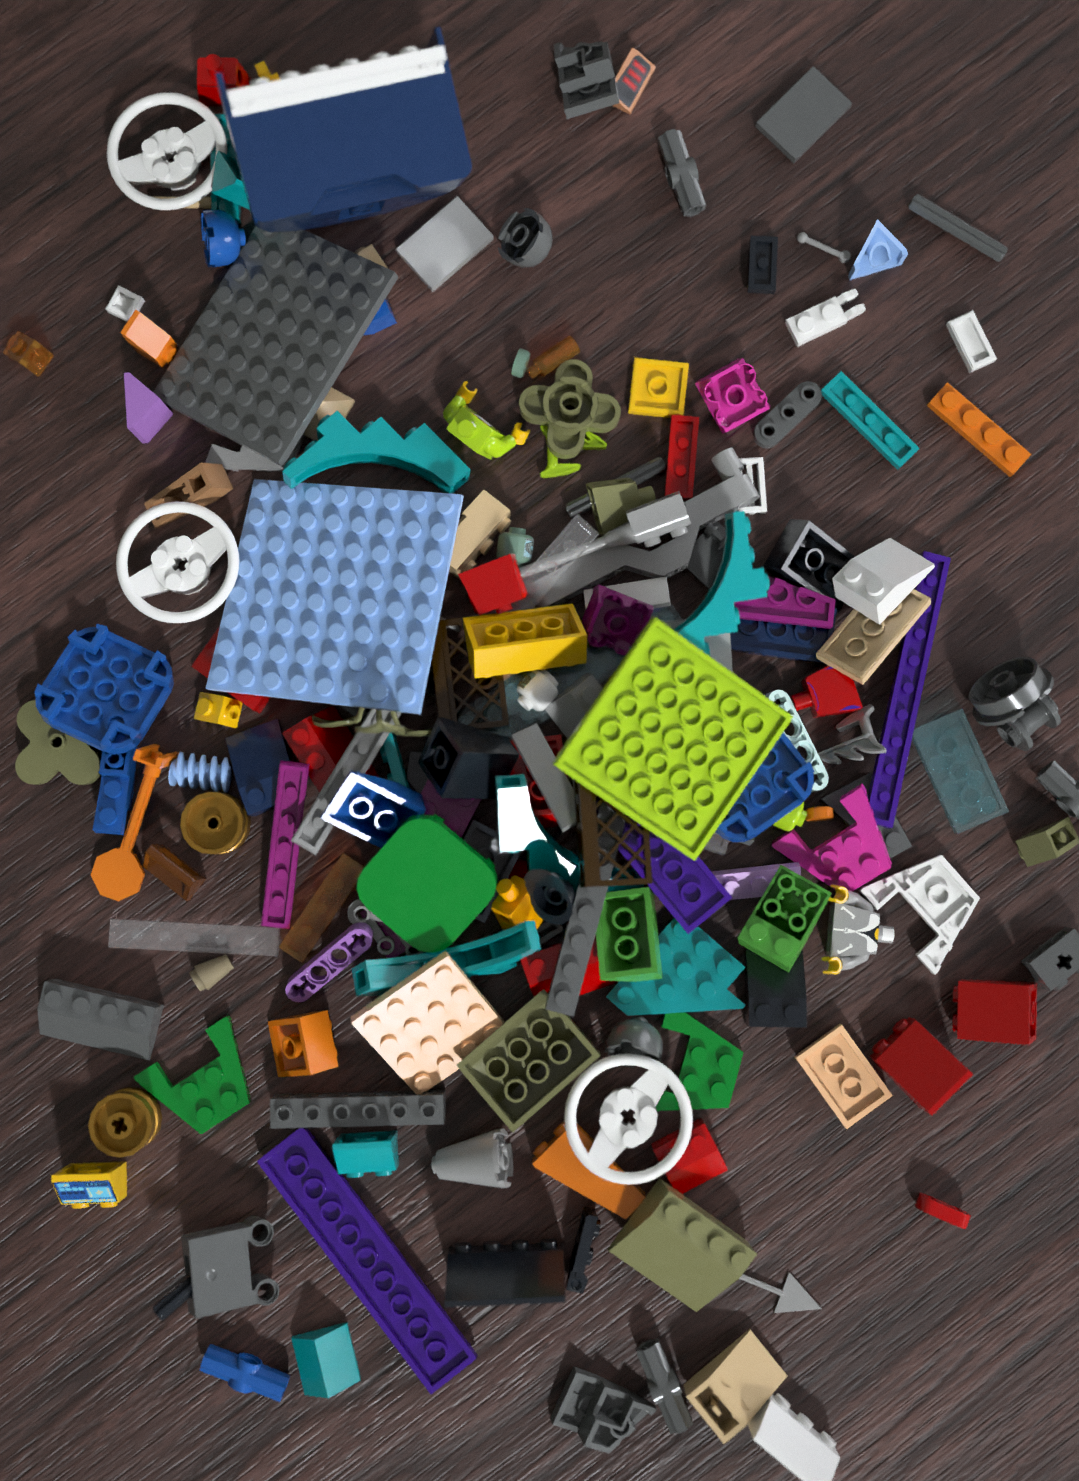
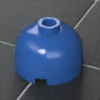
[201,210,246,267]

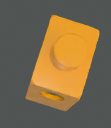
[491,875,543,931]

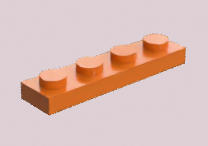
[927,382,1031,477]

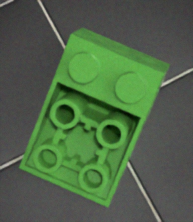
[738,865,832,973]

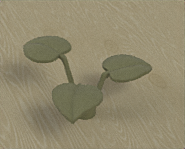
[312,707,433,737]

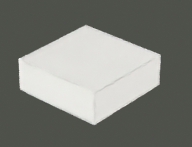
[105,285,145,322]

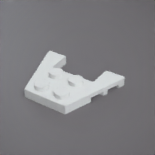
[858,855,980,975]

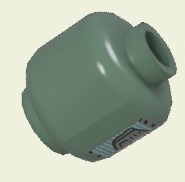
[496,527,534,568]

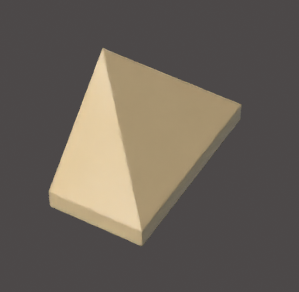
[304,387,355,441]

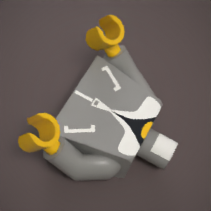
[822,884,894,974]

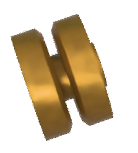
[180,792,251,854]
[88,1087,162,1158]

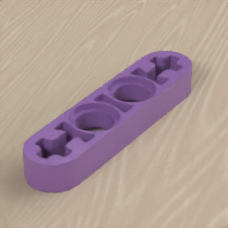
[285,922,373,1002]

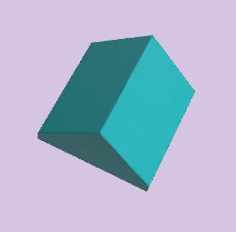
[212,151,250,210]
[291,1322,361,1398]

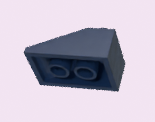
[225,718,307,816]

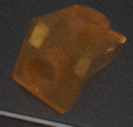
[2,331,53,377]

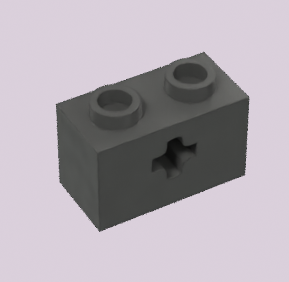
[1021,927,1079,991]

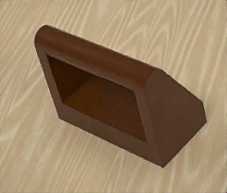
[143,844,206,901]

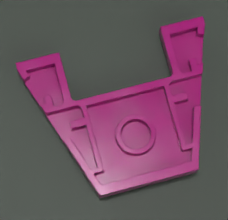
[771,784,892,891]

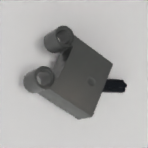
[152,1215,279,1320]

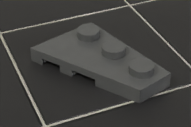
[820,772,912,858]

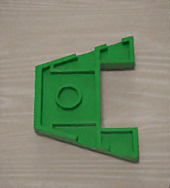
[655,1012,744,1111]
[133,1015,251,1135]

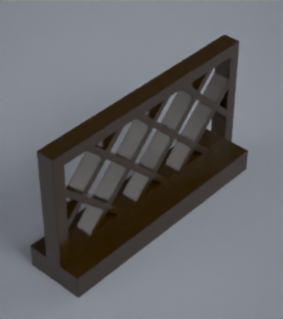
[432,614,509,729]
[573,779,653,888]

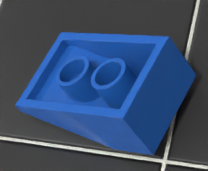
[321,770,426,848]

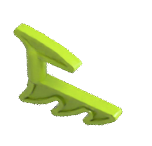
[540,425,607,478]

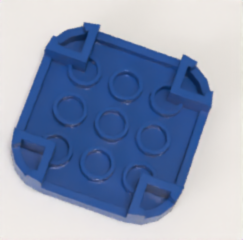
[34,624,174,754]
[715,732,814,842]

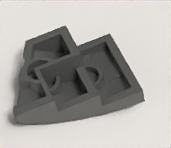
[554,42,620,119]
[550,1366,656,1454]

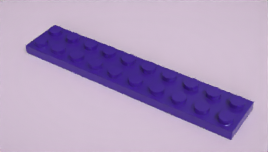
[257,1128,477,1394]

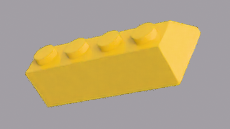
[463,604,587,678]

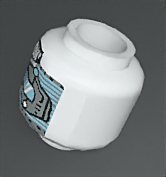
[516,670,559,711]

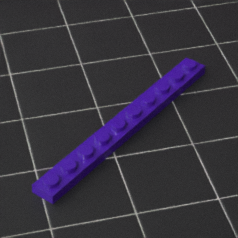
[867,551,951,829]

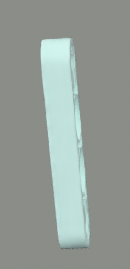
[765,690,829,792]

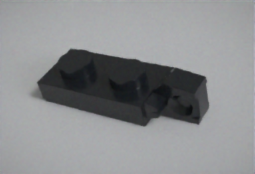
[565,1207,601,1294]

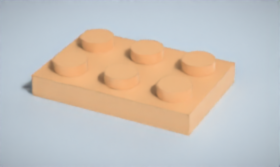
[794,1024,893,1129]

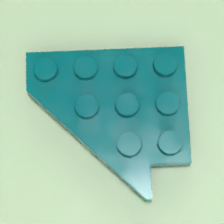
[606,918,746,1016]

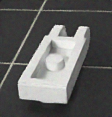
[785,288,866,347]

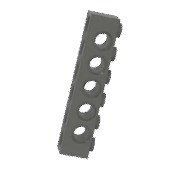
[270,1090,446,1129]

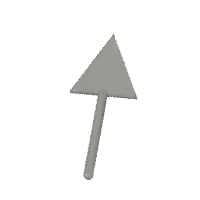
[739,1272,822,1313]

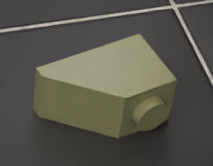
[1016,817,1079,867]

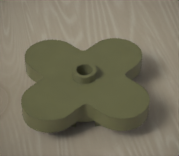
[519,359,621,459]
[15,700,101,785]

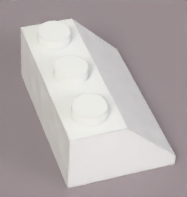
[748,1393,840,1481]

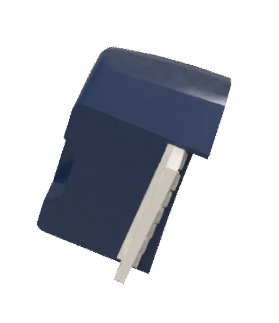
[216,27,472,232]

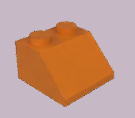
[268,1010,339,1077]

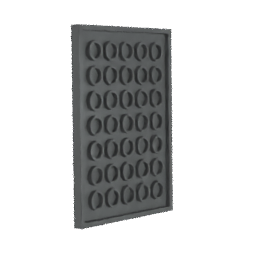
[153,226,398,467]

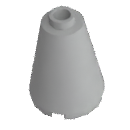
[431,1128,513,1188]

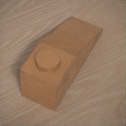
[144,463,233,528]

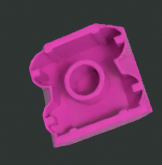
[695,357,770,434]

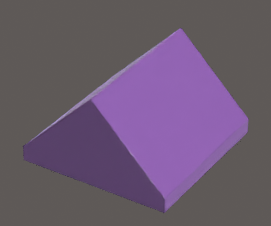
[124,373,173,443]

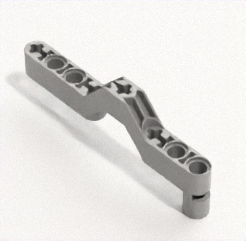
[527,447,760,608]

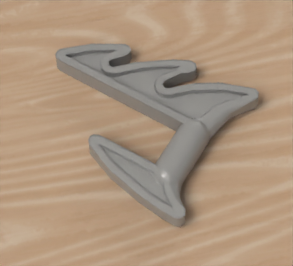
[818,704,887,764]

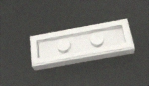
[583,577,671,609]

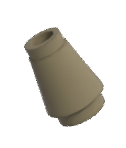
[189,954,234,992]

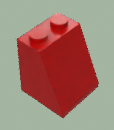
[952,979,1037,1045]
[869,1017,973,1116]

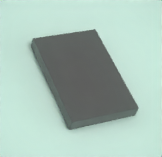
[755,67,852,163]

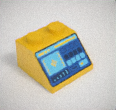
[51,1161,127,1209]

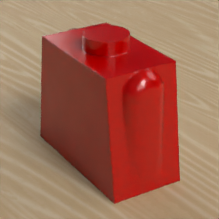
[458,554,528,615]

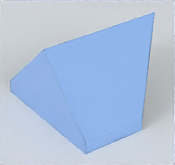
[848,219,908,280]

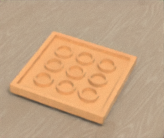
[351,951,505,1095]

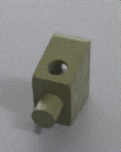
[586,478,656,537]

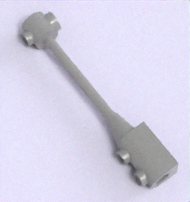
[519,491,691,578]

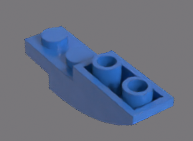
[93,746,137,835]

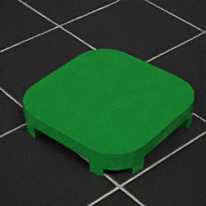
[357,814,497,953]

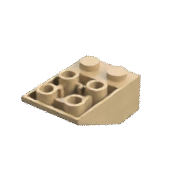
[683,1329,787,1444]

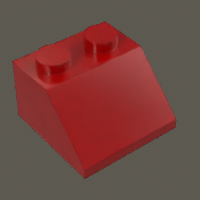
[651,1118,728,1194]

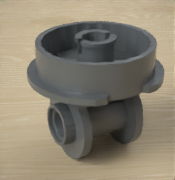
[969,657,1061,751]

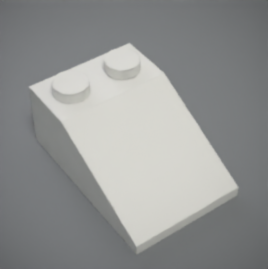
[832,538,935,625]

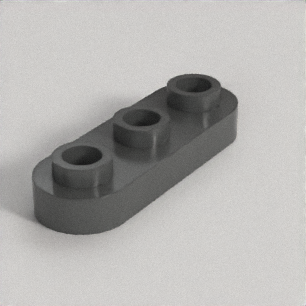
[753,381,822,449]

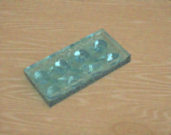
[912,709,1009,834]

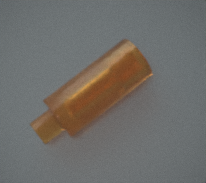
[527,335,580,379]

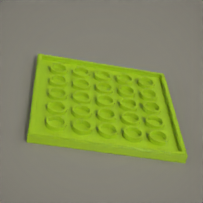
[552,616,793,861]

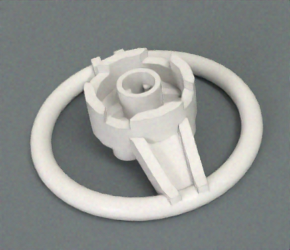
[107,92,227,210]
[116,501,239,623]
[564,1053,693,1184]

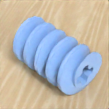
[168,752,232,793]

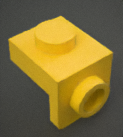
[194,692,243,728]

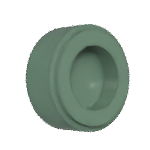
[511,348,530,378]

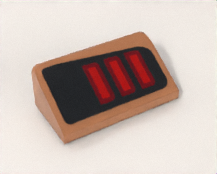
[612,48,655,114]

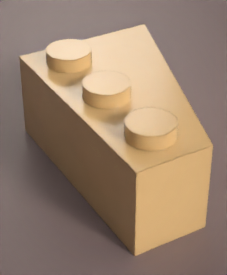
[449,490,511,580]

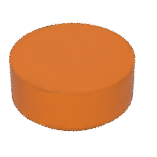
[805,806,834,822]

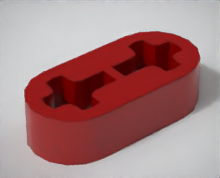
[915,1193,971,1229]

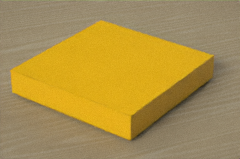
[628,357,689,418]

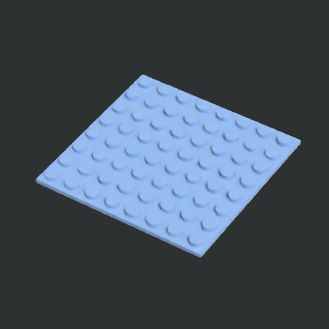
[206,479,463,714]

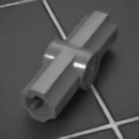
[658,129,706,217]
[1035,761,1079,820]
[636,1338,693,1434]

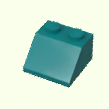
[333,1130,399,1178]

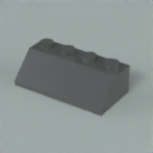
[37,979,164,1060]

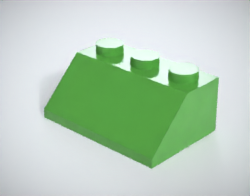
[596,887,663,982]

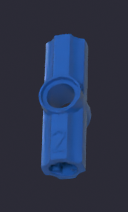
[199,1344,291,1402]

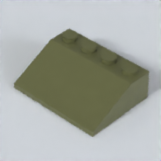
[456,989,600,1132]
[608,1178,757,1312]

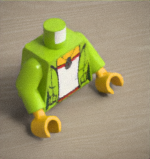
[443,381,530,459]

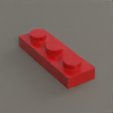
[664,415,699,501]

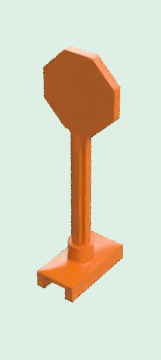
[91,744,179,901]

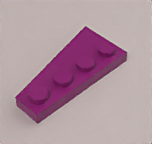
[734,576,835,629]

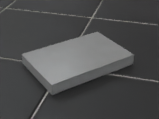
[396,196,494,292]

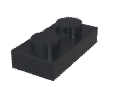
[747,236,778,294]

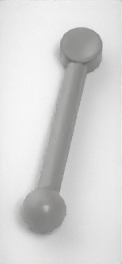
[797,232,851,263]

